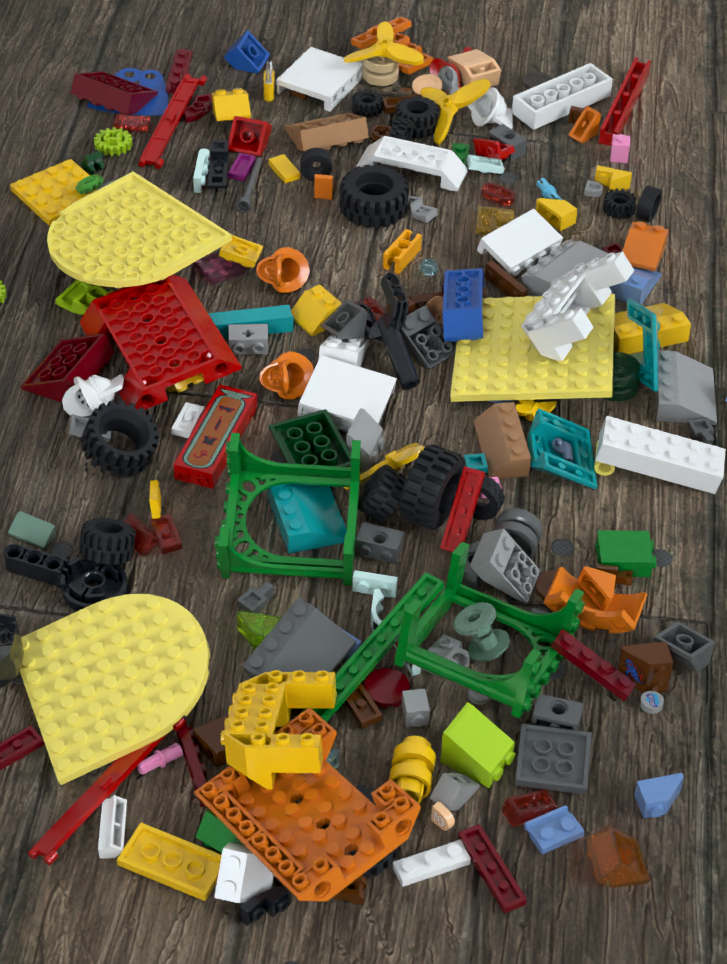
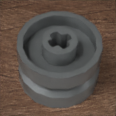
[493,508,543,559]

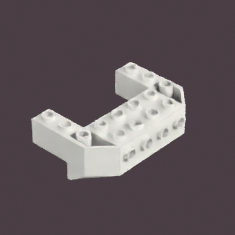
[521,251,634,361]

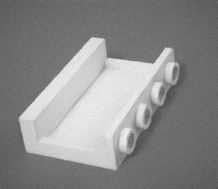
[477,209,563,277]

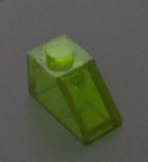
[237,611,282,649]

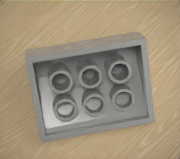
[521,240,609,296]
[655,350,717,425]

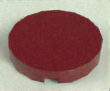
[364,668,410,708]

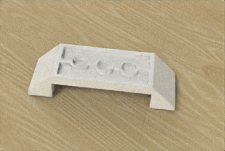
[356,136,468,192]

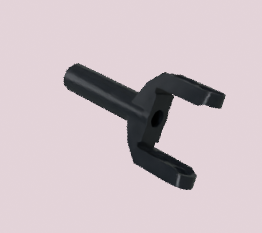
[357,272,420,390]

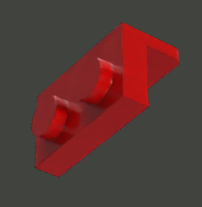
[473,138,515,159]

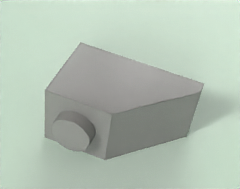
[430,773,480,811]

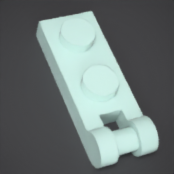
[193,149,210,193]

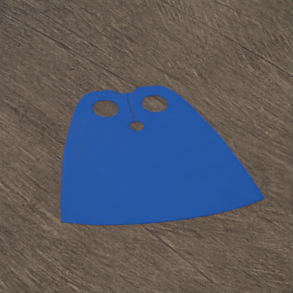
[87,68,168,116]

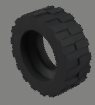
[473,475,505,521]

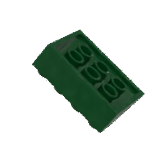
[268,409,351,467]

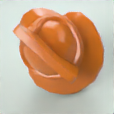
[256,247,310,293]
[259,351,314,400]

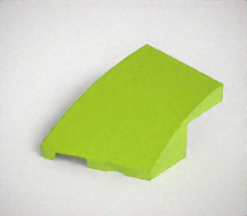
[55,280,114,314]

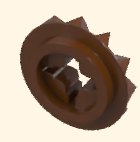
[369,124,392,142]

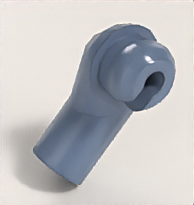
[552,438,574,463]

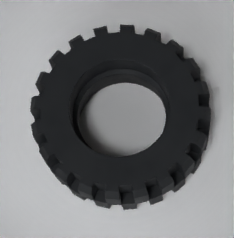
[340,164,409,228]
[399,445,466,530]

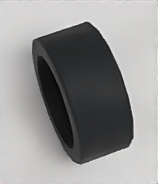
[636,185,662,222]

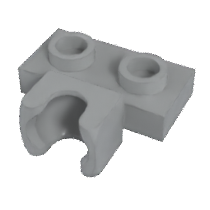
[421,634,469,675]

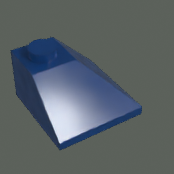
[224,30,270,74]

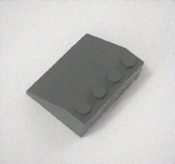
[242,597,357,712]

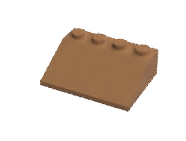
[285,113,369,152]

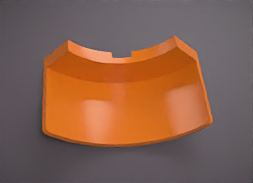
[543,567,647,633]

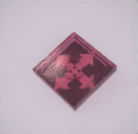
[193,250,244,285]

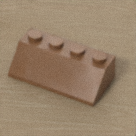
[473,402,531,479]

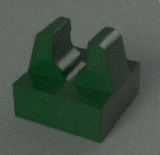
[81,151,104,174]

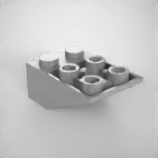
[470,528,541,604]

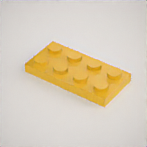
[117,823,222,901]

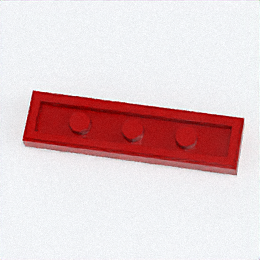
[440,467,485,552]

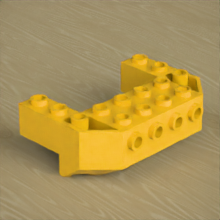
[221,670,337,789]

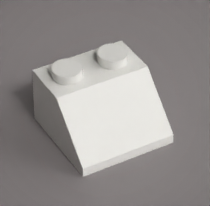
[214,842,274,903]

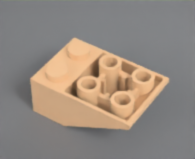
[447,49,501,87]

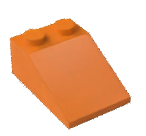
[622,221,669,271]

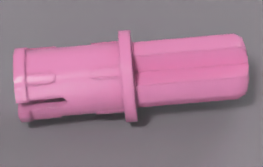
[137,742,183,774]

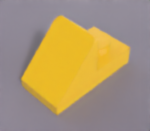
[595,165,632,192]

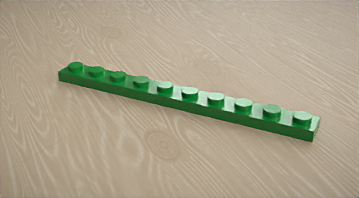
[303,572,444,722]

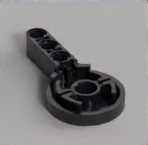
[4,544,128,611]

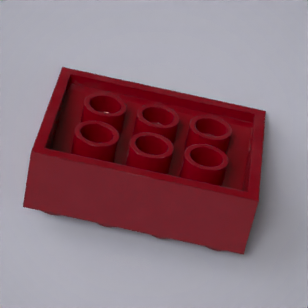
[70,71,158,116]
[20,334,115,402]

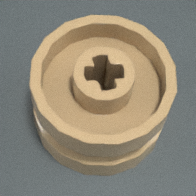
[363,56,400,86]

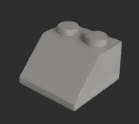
[346,408,385,470]

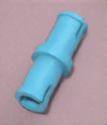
[536,178,562,200]

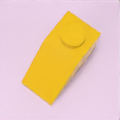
[536,198,577,231]

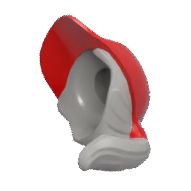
[429,58,462,95]

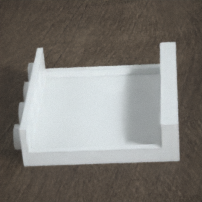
[276,47,363,112]
[297,355,397,432]

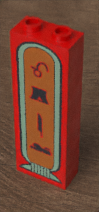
[173,384,257,489]

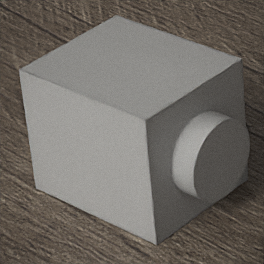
[401,689,430,727]

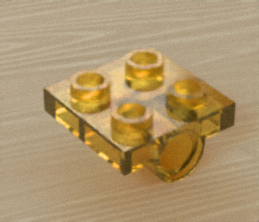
[475,206,515,235]

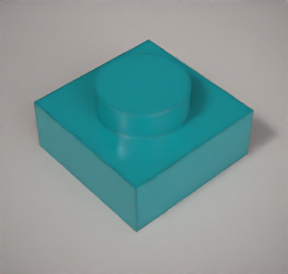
[464,453,488,474]

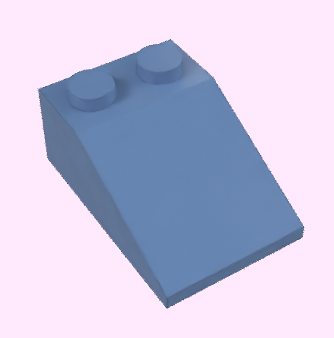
[609,266,662,305]

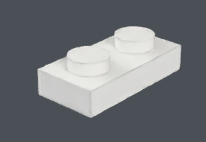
[171,402,205,438]

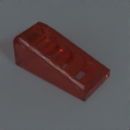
[502,789,558,827]

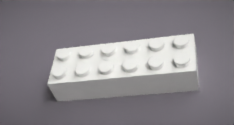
[512,63,613,130]
[595,416,726,494]

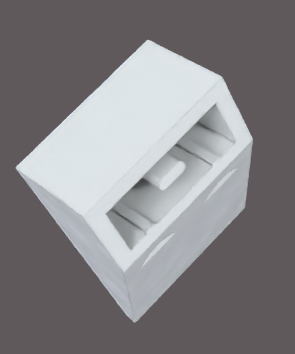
[318,334,370,367]

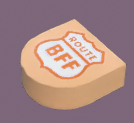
[431,801,455,831]

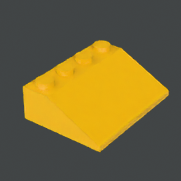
[614,303,691,357]

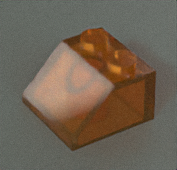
[585,825,650,888]

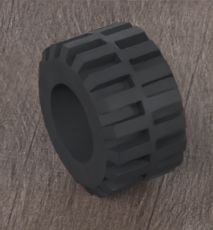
[395,96,439,138]
[358,464,407,523]
[79,518,136,565]

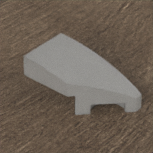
[408,196,438,223]

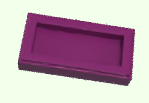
[228,153,256,181]

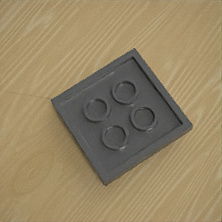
[515,724,592,795]

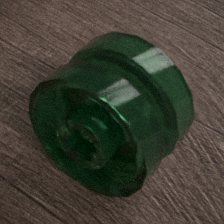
[604,352,640,402]

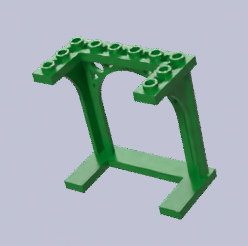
[215,433,361,586]
[394,542,585,718]

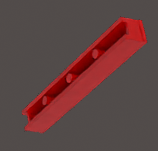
[598,57,651,146]

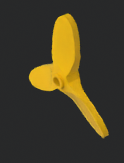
[344,21,424,65]
[421,79,491,145]
[344,443,424,490]

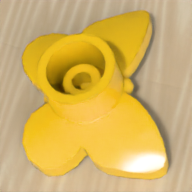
[516,400,557,421]

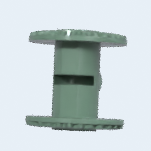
[454,602,510,663]

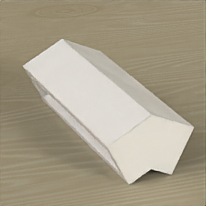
[98,795,127,858]

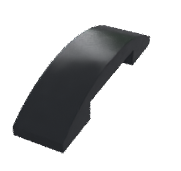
[208,140,228,189]

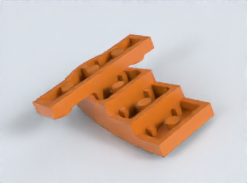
[351,16,433,75]

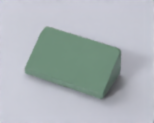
[8,511,56,549]

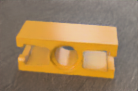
[383,229,422,274]

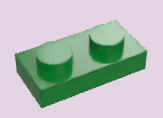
[452,143,470,167]

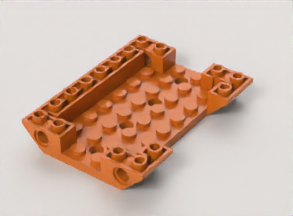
[194,707,421,901]

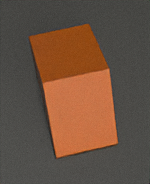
[568,105,601,144]
[314,174,335,200]
[577,566,616,611]

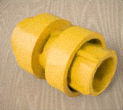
[389,736,436,804]

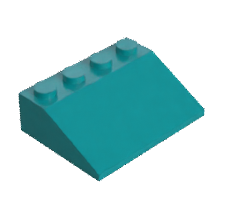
[266,484,347,554]

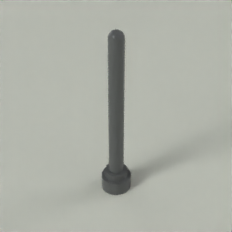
[236,157,263,213]

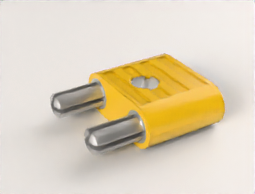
[264,61,275,101]

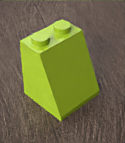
[440,702,515,788]

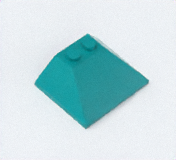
[627,298,660,392]
[527,408,597,489]

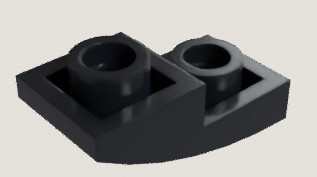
[240,886,291,926]

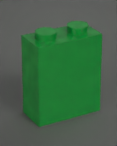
[595,530,656,577]

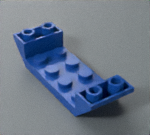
[443,268,485,342]

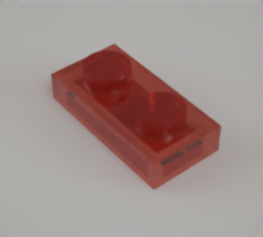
[123,513,159,557]
[150,514,183,554]

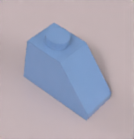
[634,773,684,818]

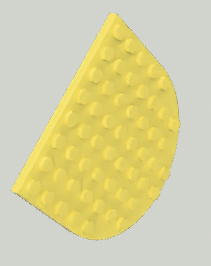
[47,172,232,288]
[19,594,210,785]

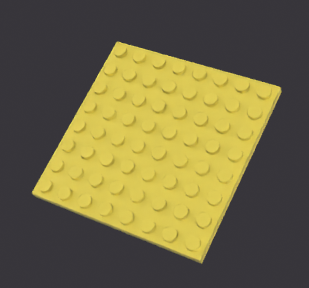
[450,294,615,402]

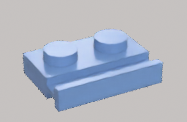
[524,805,584,854]

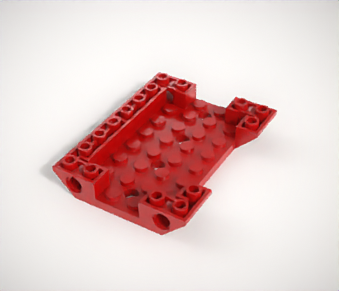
[79,274,242,410]

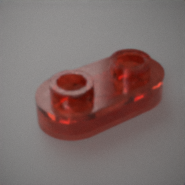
[482,183,515,206]

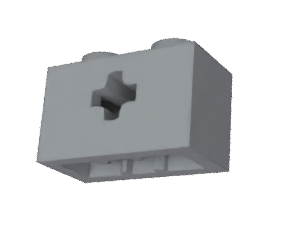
[229,324,268,355]

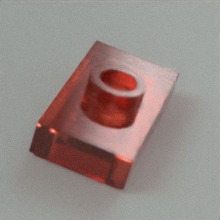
[113,114,150,132]

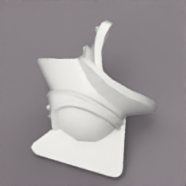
[468,87,513,129]
[62,374,124,417]

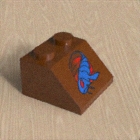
[617,641,673,693]

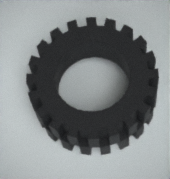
[81,400,160,478]

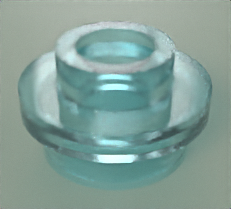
[420,259,438,276]

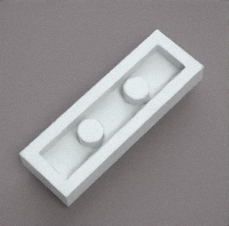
[393,840,471,887]

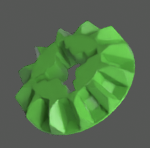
[76,174,104,194]

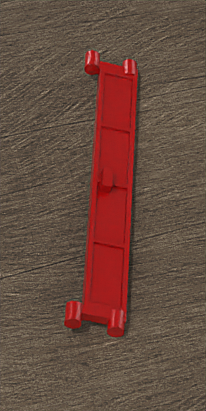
[138,74,207,169]
[28,718,186,866]

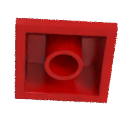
[228,115,272,157]

